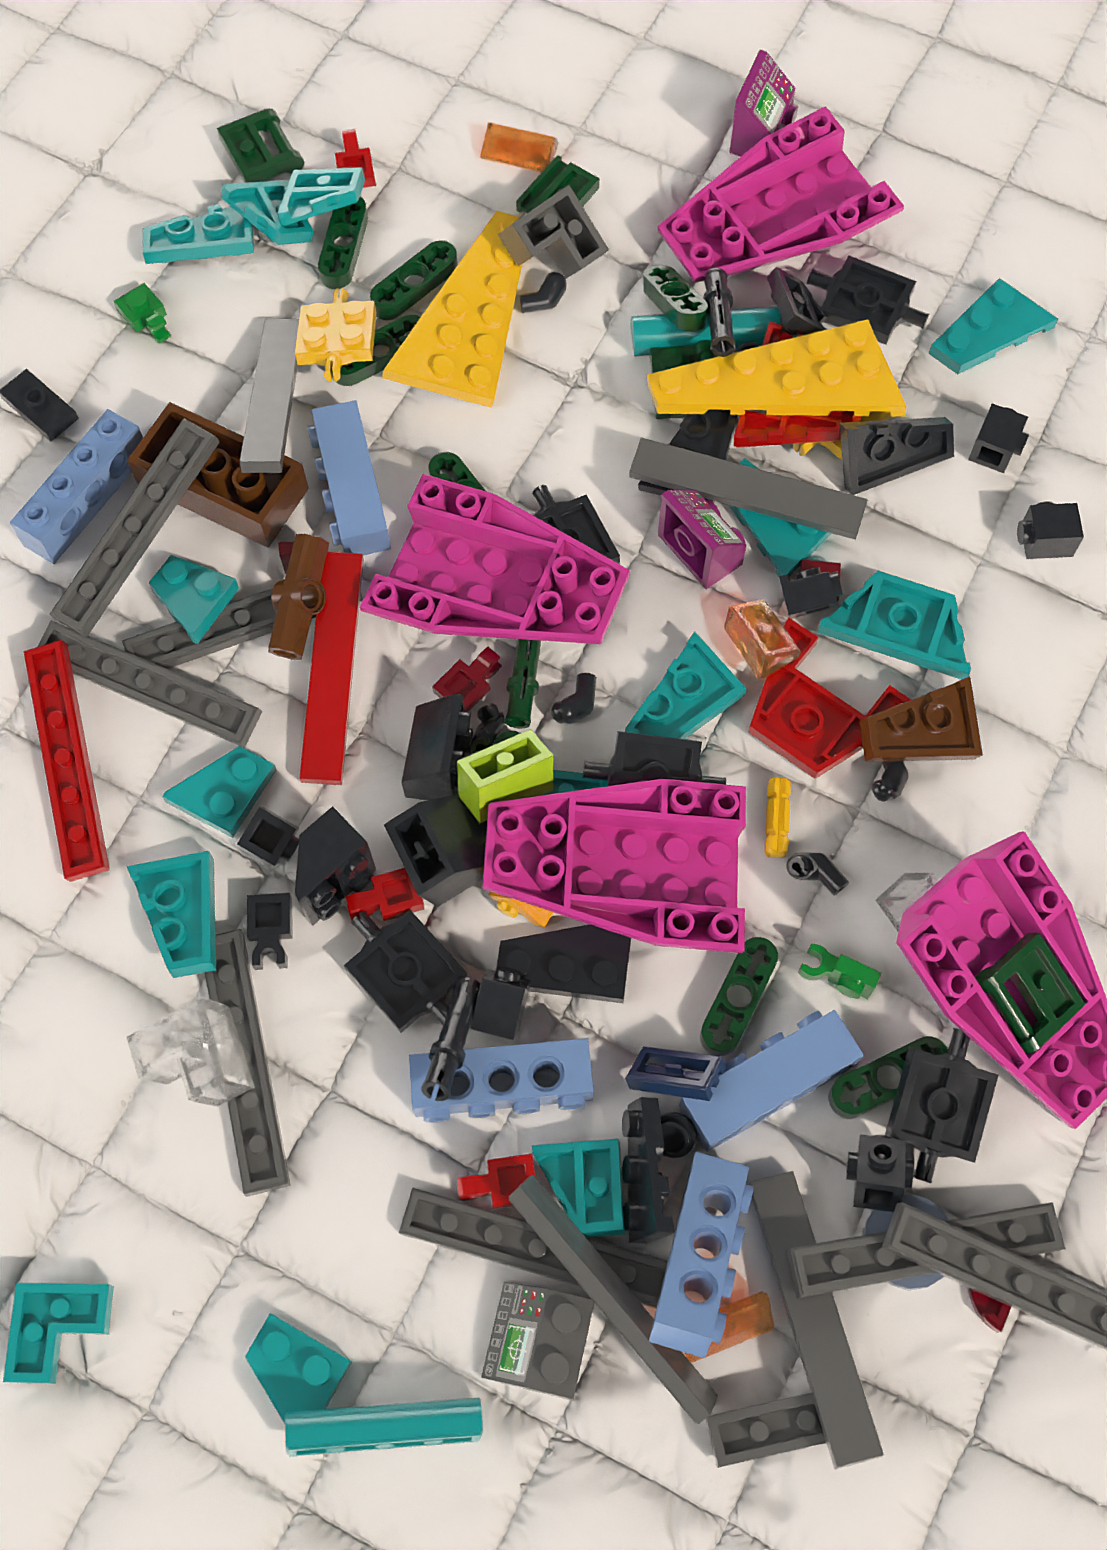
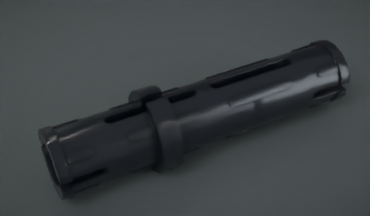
[703,268,736,357]
[421,977,481,1101]

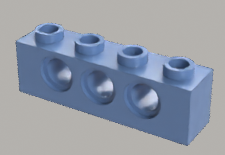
[10,409,143,564]
[409,1038,594,1123]
[648,1152,754,1358]

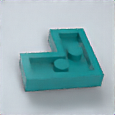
[3,1283,114,1384]

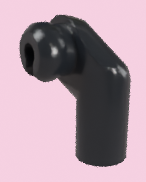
[551,673,597,724]
[871,761,909,802]
[786,852,849,896]

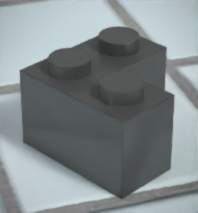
[498,185,609,279]

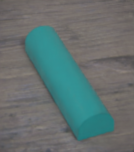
[630,306,783,356]
[285,1397,483,1457]

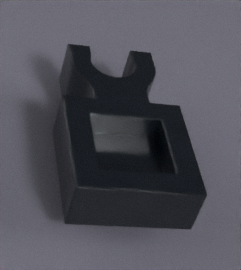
[247,893,293,970]

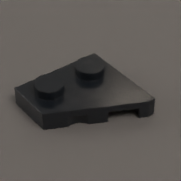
[767,266,828,335]

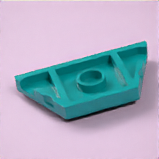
[817,571,971,680]

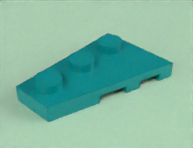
[142,203,254,264]
[928,278,1058,375]
[729,458,832,578]
[625,631,747,739]
[126,851,216,978]

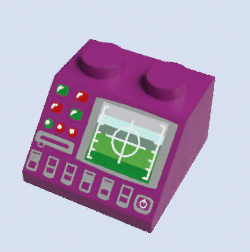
[729,49,798,157]
[658,490,747,590]

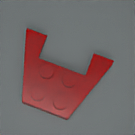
[734,322,862,448]
[748,618,911,779]

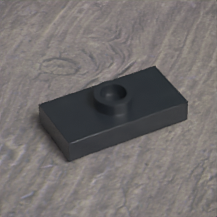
[0,368,79,442]

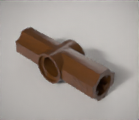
[268,534,329,660]

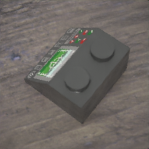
[481,1282,595,1401]

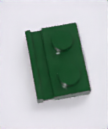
[516,155,600,213]

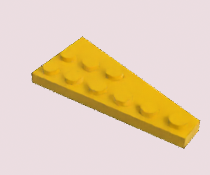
[382,211,522,408]
[647,319,907,417]

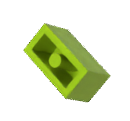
[457,729,553,823]

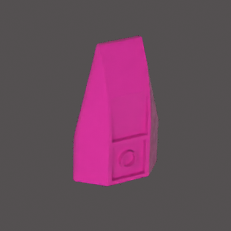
[658,106,904,283]
[359,474,630,644]
[482,779,746,953]
[896,832,1107,1129]

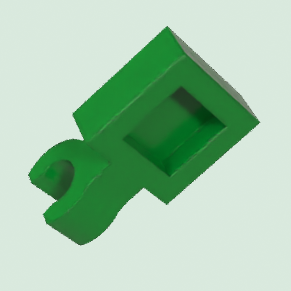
[114,283,172,344]
[798,944,882,1000]

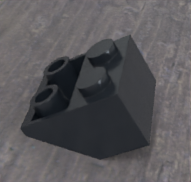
[401,694,473,800]
[384,794,487,907]
[295,806,376,926]

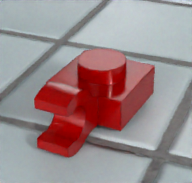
[335,129,376,188]
[345,867,425,922]
[457,1153,535,1209]

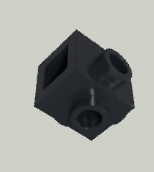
[846,1134,914,1213]

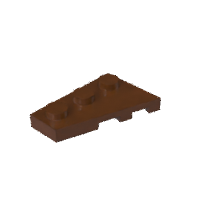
[859,676,983,762]

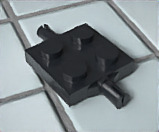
[807,255,929,345]
[532,485,620,564]
[582,731,727,786]
[343,910,467,1033]
[885,1028,999,1184]

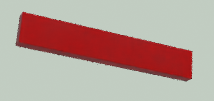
[299,552,364,785]
[23,640,110,882]

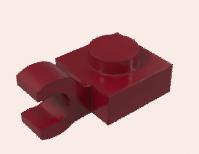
[432,647,502,711]

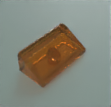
[480,122,559,173]
[724,599,801,679]
[684,1291,774,1363]

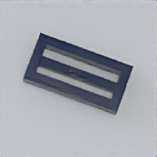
[625,1046,726,1101]

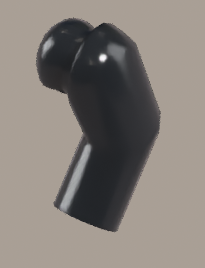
[519,272,567,313]
[470,703,505,754]

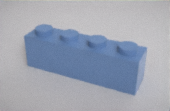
[307,400,391,555]
[679,1009,864,1153]

